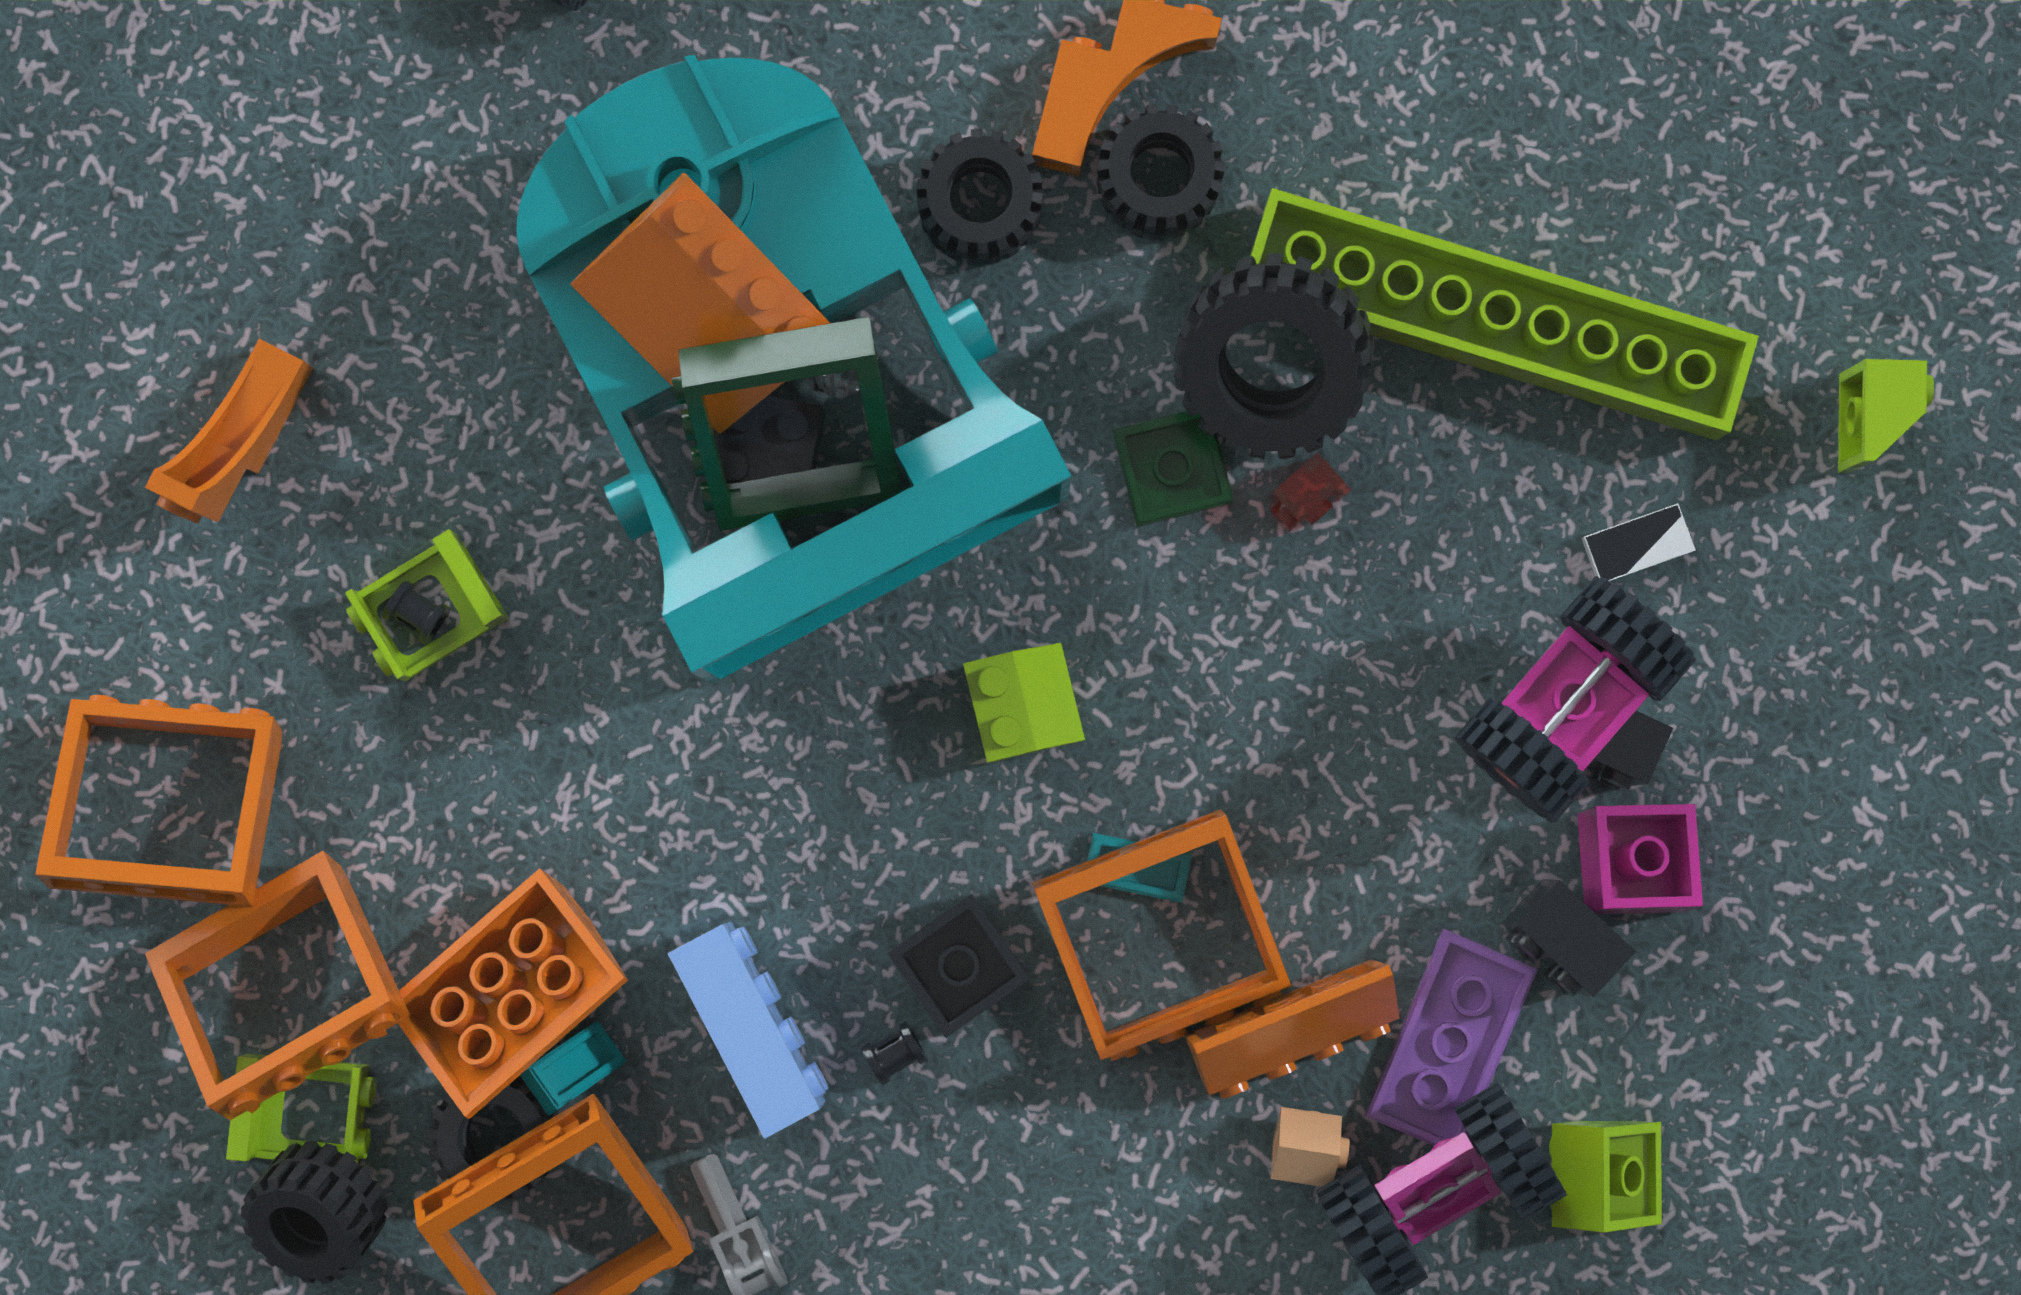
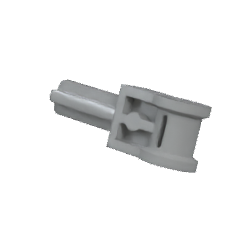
[690,1154,788,1295]

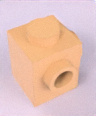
[1271,1107,1350,1187]

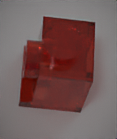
[1269,452,1351,532]

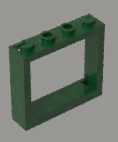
[672,317,902,531]

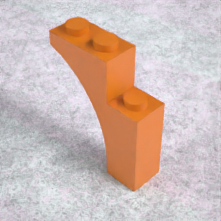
[1032,0,1222,177]
[145,338,314,524]

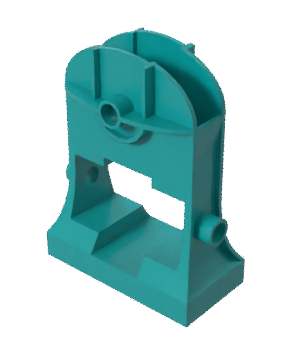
[517,54,1072,684]

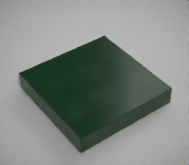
[1112,411,1234,527]

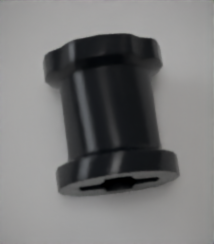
[382,581,451,645]
[861,1021,928,1085]

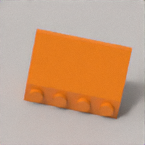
[570,172,830,434]
[398,868,628,1119]
[1184,960,1400,1099]

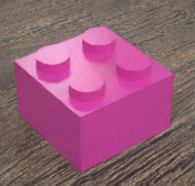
[1577,804,1703,915]

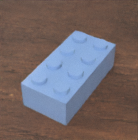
[667,922,829,1139]

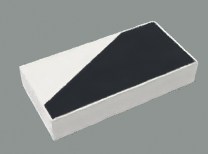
[1581,503,1695,581]

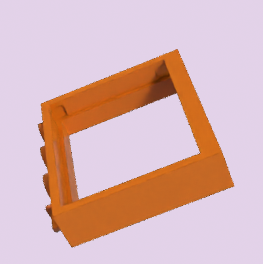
[35,695,282,907]
[1032,809,1291,1061]
[145,851,410,1120]
[413,1093,693,1295]

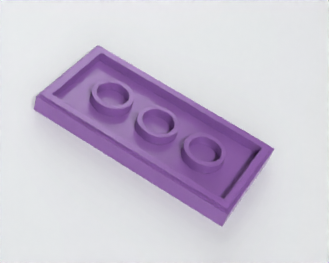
[1364,929,1538,1146]

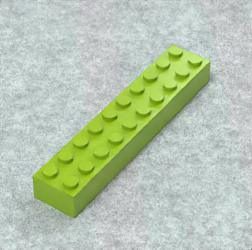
[1250,188,1759,441]

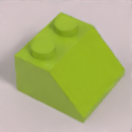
[1838,359,1934,473]
[963,643,1085,764]
[1549,1121,1662,1233]

